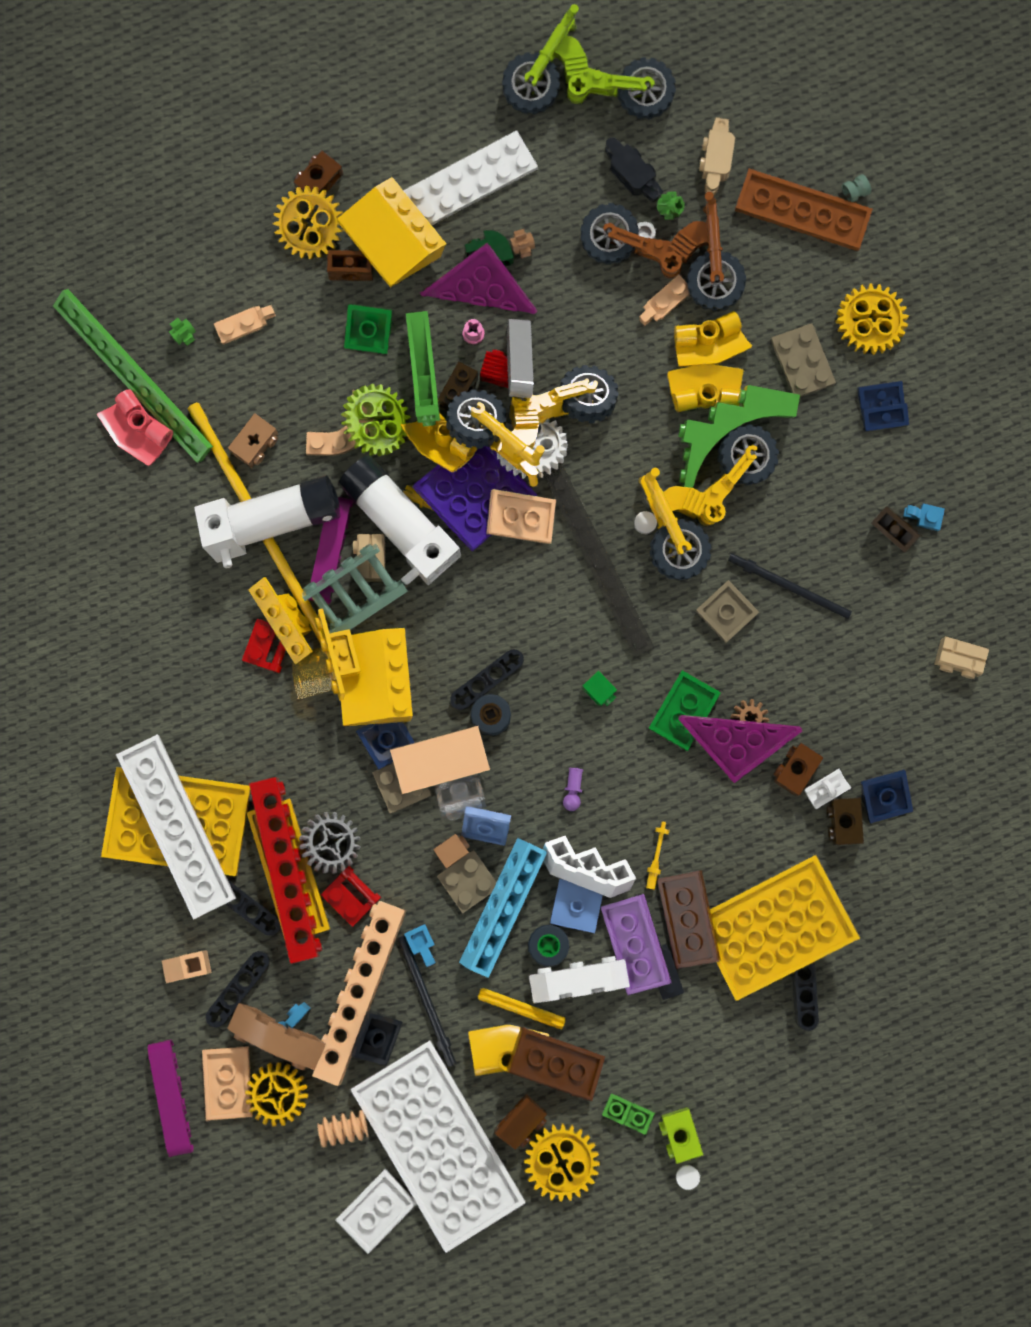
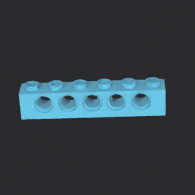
[459,838,547,978]

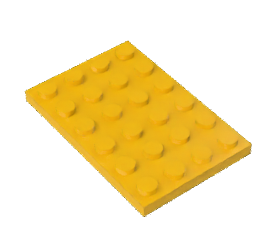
[101,767,251,876]
[710,855,860,1001]

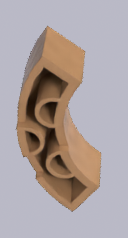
[227,1003,326,1070]

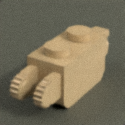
[699,118,735,195]

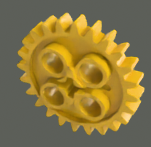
[273,186,344,259]
[836,283,909,355]
[524,1123,600,1202]

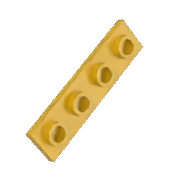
[248,577,313,664]
[315,608,361,701]

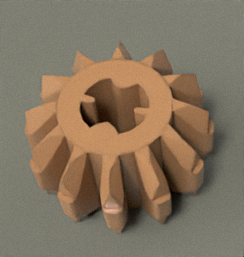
[730,699,769,723]

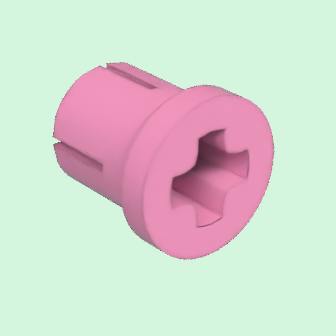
[463,319,484,344]

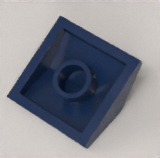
[356,722,415,770]
[861,770,913,823]

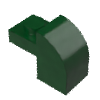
[464,230,514,267]

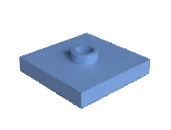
[461,806,511,846]
[550,879,603,933]

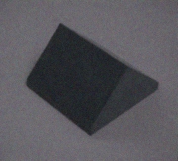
[351,1010,403,1066]

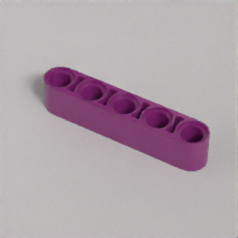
[308,497,353,604]
[148,1039,194,1157]

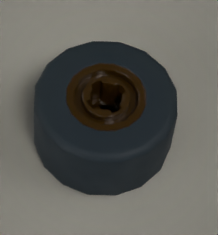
[471,694,511,736]

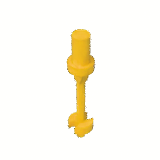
[646,822,669,890]

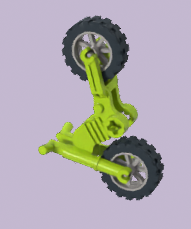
[502,4,676,120]

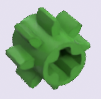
[657,192,684,220]
[169,318,196,346]

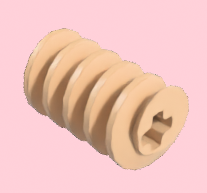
[318,1110,368,1148]

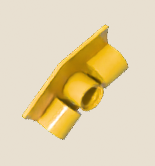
[674,311,752,367]
[667,364,744,412]
[401,411,477,472]
[468,1025,549,1076]

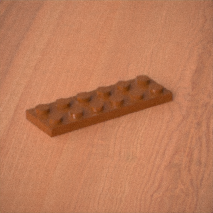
[735,169,873,251]

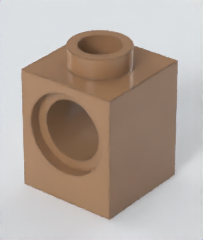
[433,834,470,868]

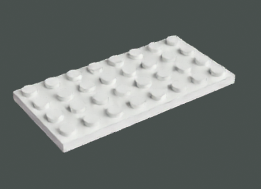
[350,1041,525,1253]

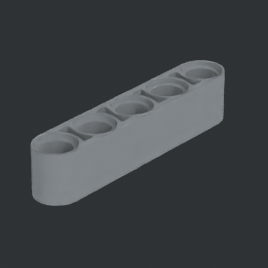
[507,319,533,398]

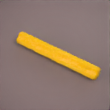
[478,988,565,1029]

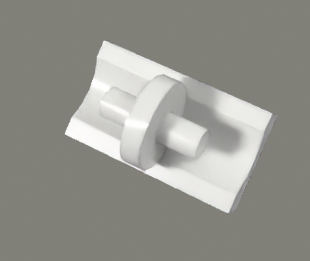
[804,769,851,809]

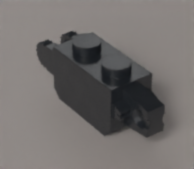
[605,137,663,203]

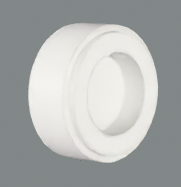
[637,222,656,239]
[634,511,657,534]
[676,1165,700,1190]

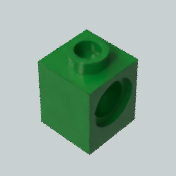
[582,670,617,707]

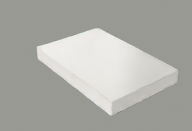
[335,1169,417,1254]

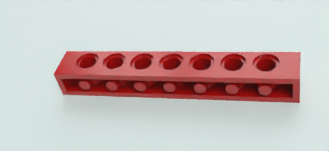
[249,777,322,964]

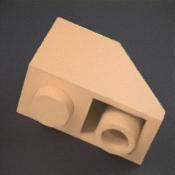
[162,950,212,983]

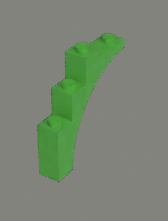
[406,311,440,426]
[678,385,800,488]

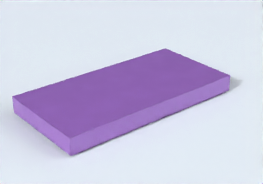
[601,894,671,995]

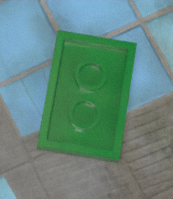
[648,670,721,751]

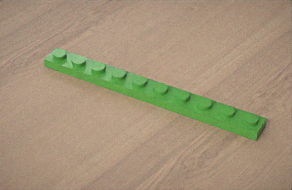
[53,289,213,463]

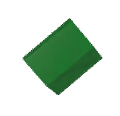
[344,304,392,354]

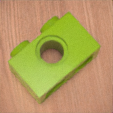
[659,1107,703,1163]

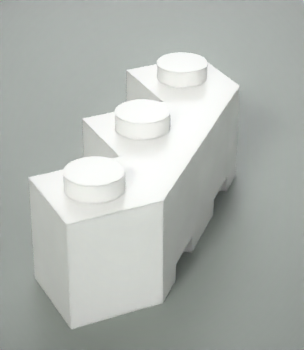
[543,836,636,898]
[529,956,630,1003]

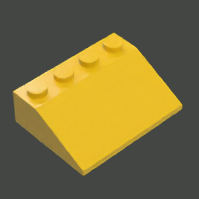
[337,177,446,288]
[341,628,413,726]

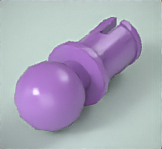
[563,768,583,811]

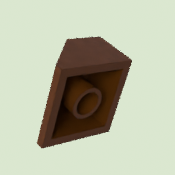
[495,1093,547,1150]

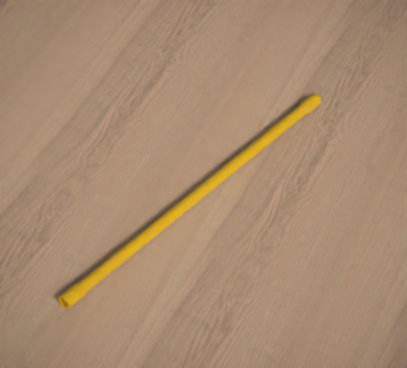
[187,403,327,655]

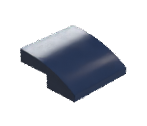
[857,381,909,431]

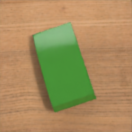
[602,1093,656,1135]

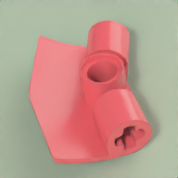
[97,389,173,466]

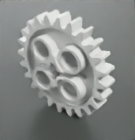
[497,419,567,479]

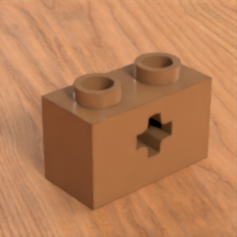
[228,414,278,468]

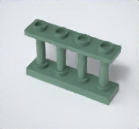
[302,544,408,633]

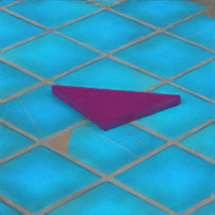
[420,243,537,314]
[678,715,803,783]

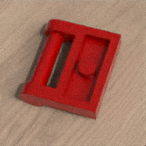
[242,619,286,674]
[320,866,381,927]

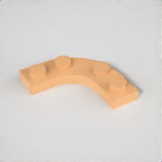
[306,406,374,456]

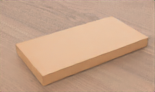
[390,726,490,794]

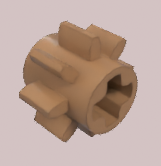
[509,229,535,258]

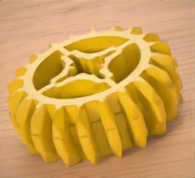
[245,1062,308,1127]

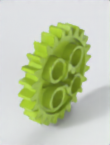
[341,384,411,457]

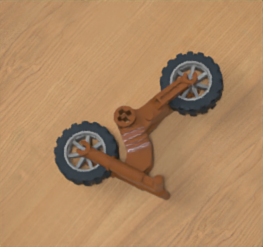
[581,192,746,312]

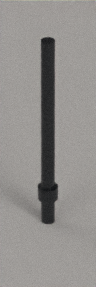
[728,553,852,619]
[397,935,457,1067]

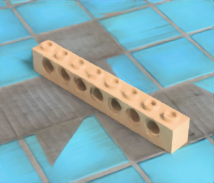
[312,901,407,1086]

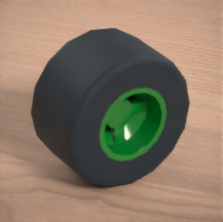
[528,925,569,966]

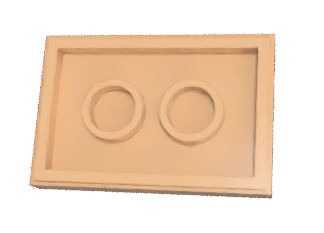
[486,489,556,544]
[202,1046,253,1121]

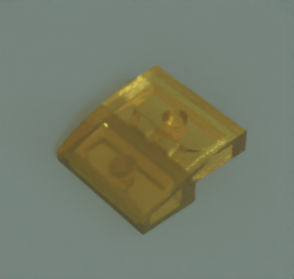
[292,648,334,700]

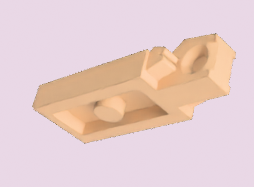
[639,275,689,326]
[214,305,276,345]

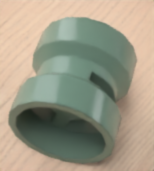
[841,174,871,203]

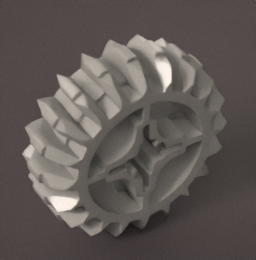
[299,812,360,874]

